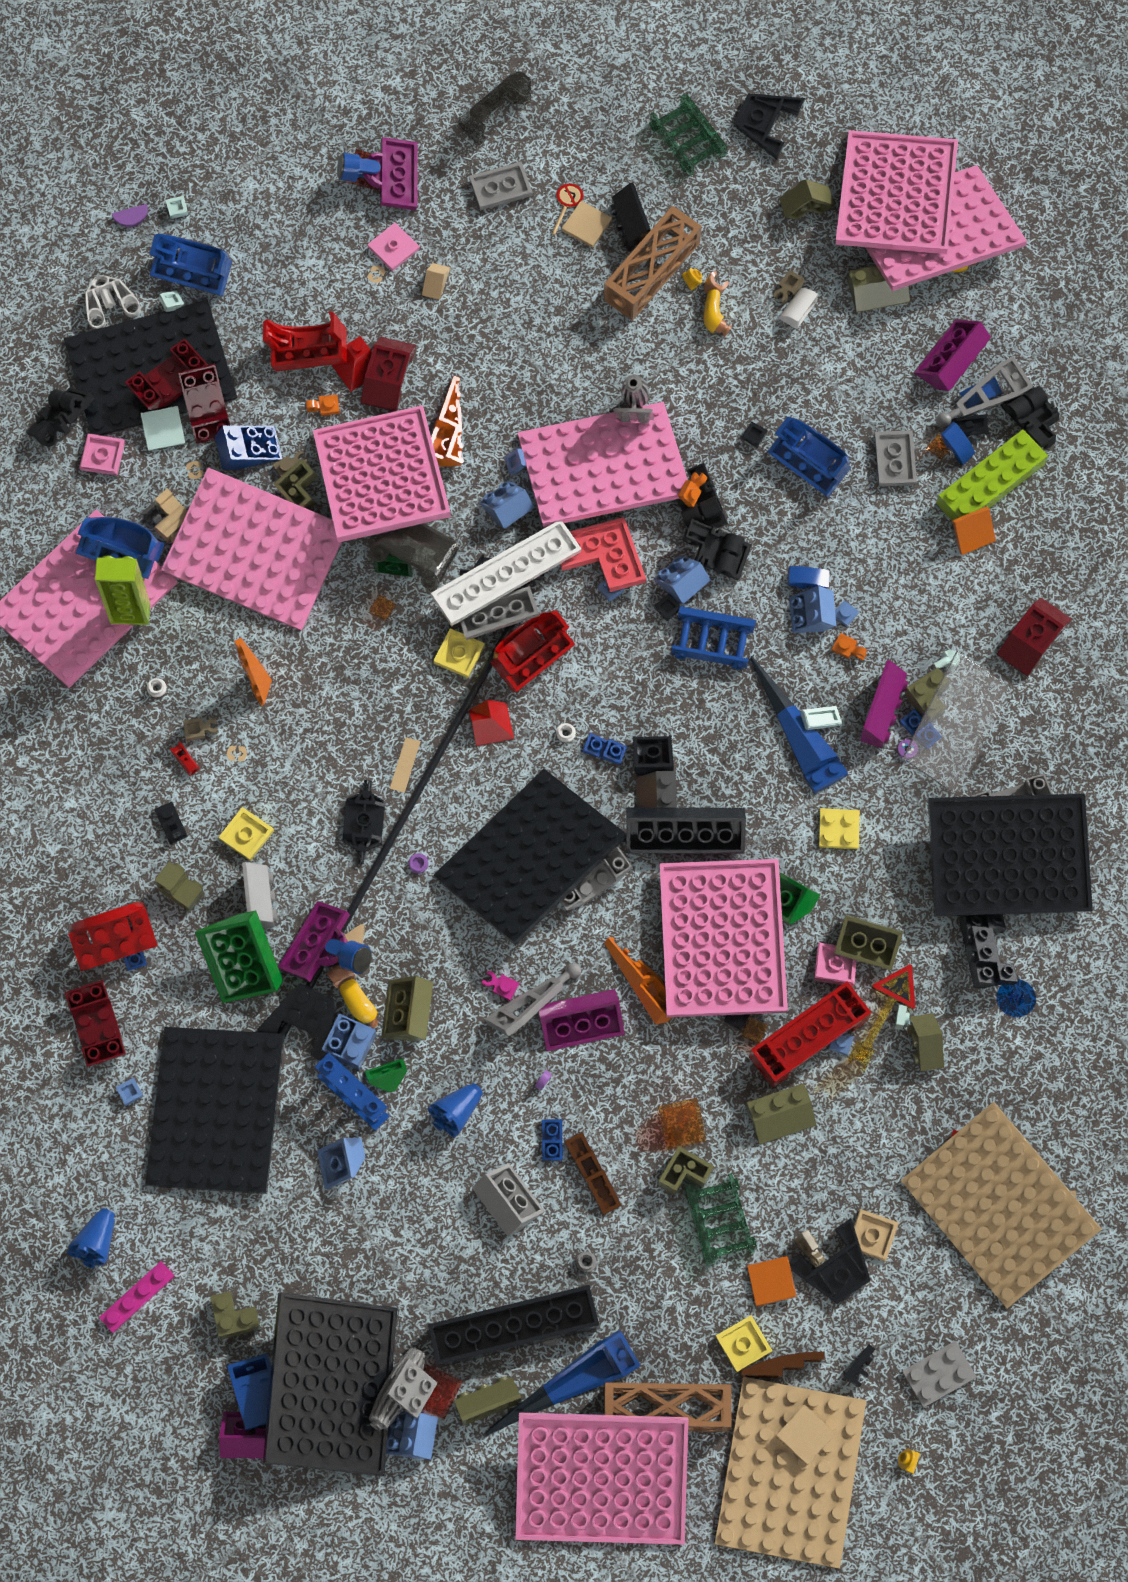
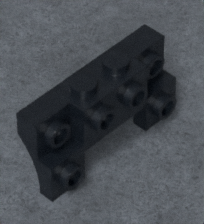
[959,915,1018,989]

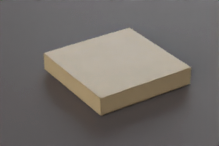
[562,201,612,248]
[854,1209,899,1262]
[776,1405,836,1465]

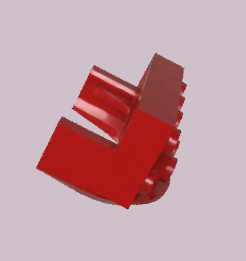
[263,311,347,372]
[490,610,575,693]
[68,901,158,971]

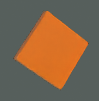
[952,506,996,555]
[747,1256,797,1306]

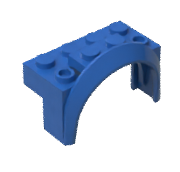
[149,234,233,297]
[767,417,852,498]

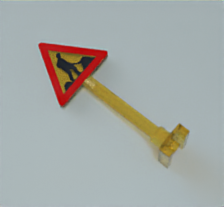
[847,964,915,1071]

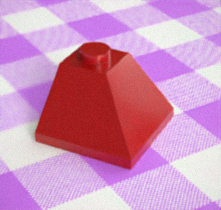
[331,336,372,392]

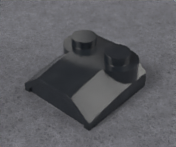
[633,735,674,776]

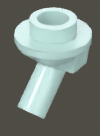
[933,650,959,669]

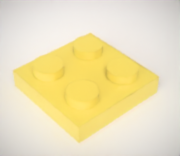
[434,628,485,679]
[218,807,274,862]
[819,808,860,849]
[715,1315,772,1373]

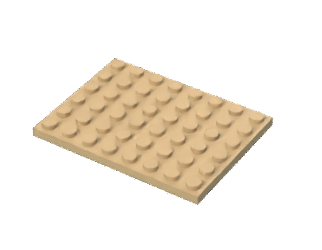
[900,1102,1102,1308]
[714,1377,866,1569]

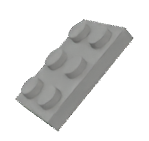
[469,161,533,211]
[874,430,917,487]
[902,1341,977,1408]

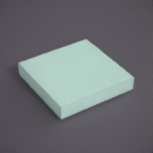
[141,406,186,451]

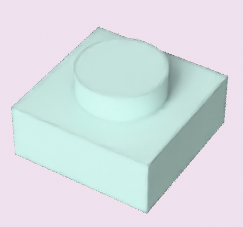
[166,196,188,219]
[159,290,184,312]
[894,1005,910,1030]

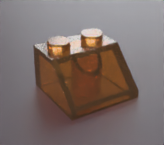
[657,1097,706,1150]

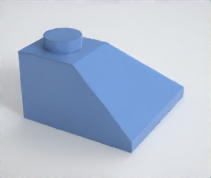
[317,1138,365,1189]

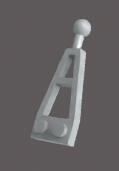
[936,356,1033,428]
[485,963,581,1036]

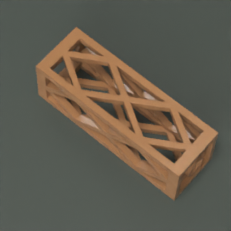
[604,206,702,321]
[604,1383,731,1432]

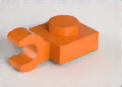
[306,394,340,416]
[678,472,707,507]
[831,633,867,660]

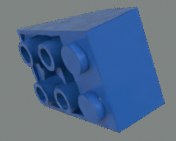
[215,426,282,470]
[227,1353,271,1431]

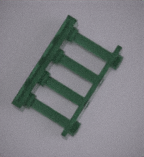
[649,93,728,176]
[684,1173,757,1267]

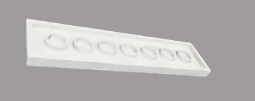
[431,521,582,626]

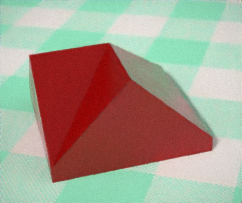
[469,700,514,746]

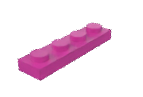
[99,1261,175,1333]

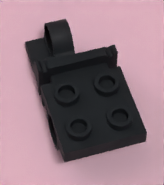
[1000,386,1060,449]
[26,388,95,447]
[677,462,728,529]
[682,519,752,580]

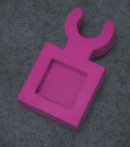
[482,971,520,1001]

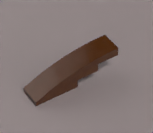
[564,1131,622,1215]
[740,1351,825,1378]

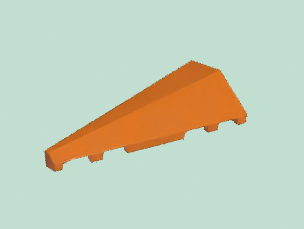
[431,376,463,467]
[234,638,272,706]
[604,937,673,1024]

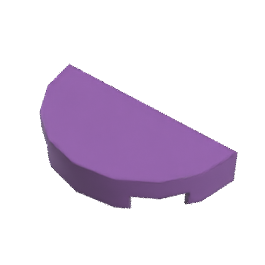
[112,204,148,228]

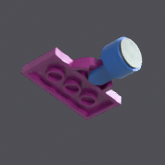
[337,137,418,211]
[278,900,372,982]

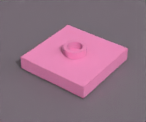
[368,223,420,271]
[79,434,125,476]
[814,942,857,987]

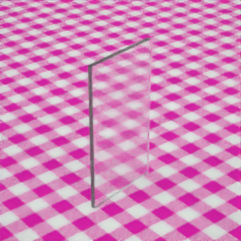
[902,651,1011,796]

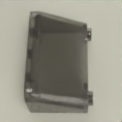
[458,71,531,146]
[367,523,459,592]

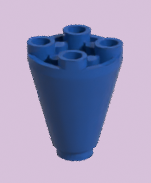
[427,1083,483,1138]
[67,1208,115,1268]

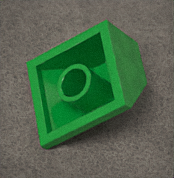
[779,873,820,924]

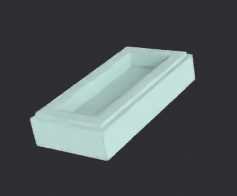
[800,706,842,730]

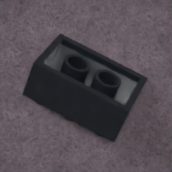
[609,182,651,252]

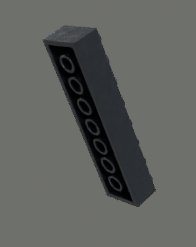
[428,1285,599,1368]

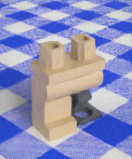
[141,488,188,544]

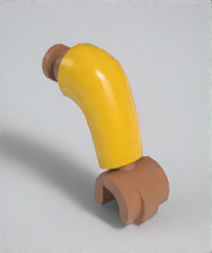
[703,271,732,337]
[326,963,378,1029]

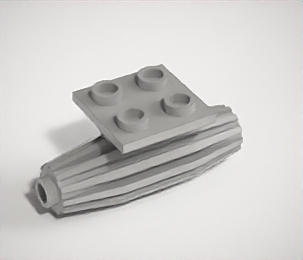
[614,374,654,423]
[369,1347,437,1431]

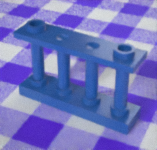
[671,606,756,670]
[315,1052,390,1132]

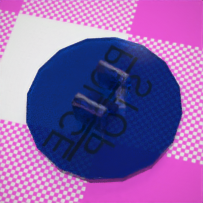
[997,979,1036,1017]

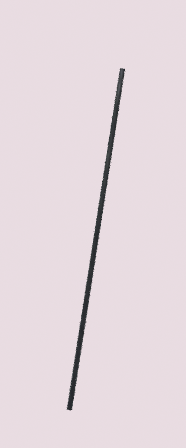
[278,624,516,1039]

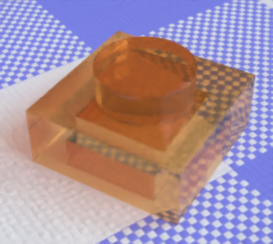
[927,433,951,460]
[370,595,396,622]
[741,1017,768,1044]

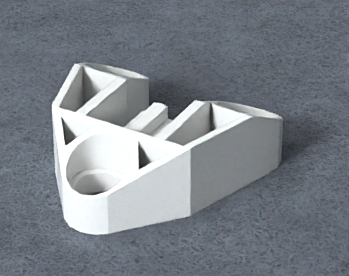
[85,275,141,330]

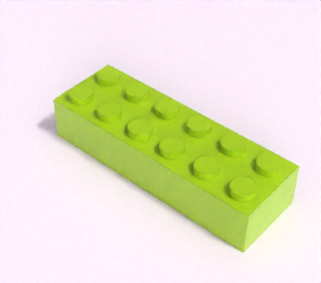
[936,429,1048,520]
[95,556,151,625]

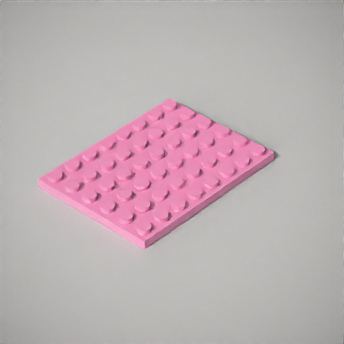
[835,130,958,254]
[865,165,1027,291]
[517,402,688,528]
[313,405,451,543]
[161,467,342,631]
[0,509,178,688]
[660,859,788,1017]
[515,1413,689,1545]

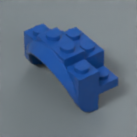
[76,517,165,579]

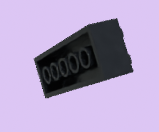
[626,807,746,854]

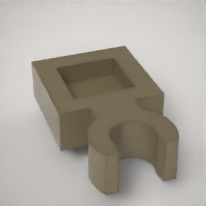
[773,270,805,304]
[273,451,308,477]
[183,718,219,741]
[795,1230,825,1268]

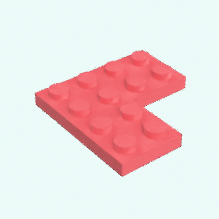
[560,517,646,592]

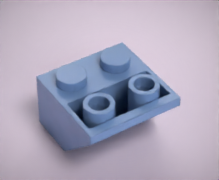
[479,481,535,529]
[653,555,711,604]
[789,586,837,633]
[322,1014,376,1070]
[386,1412,438,1460]

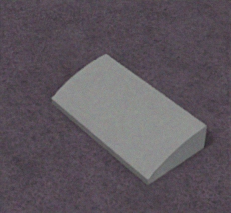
[460,586,540,640]

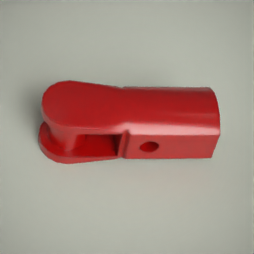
[169,741,200,776]

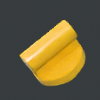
[682,268,702,290]
[898,1449,920,1474]

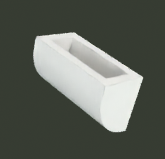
[779,288,818,329]

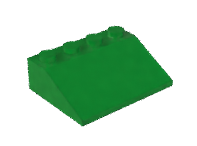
[195,910,283,1003]

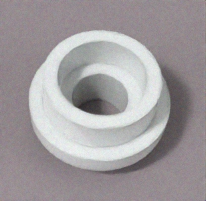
[147,678,167,697]
[556,723,576,743]

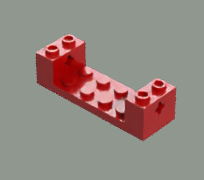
[749,981,872,1089]

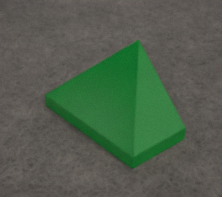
[365,1058,407,1093]

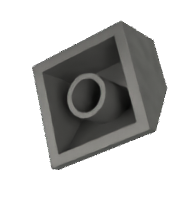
[636,771,677,807]

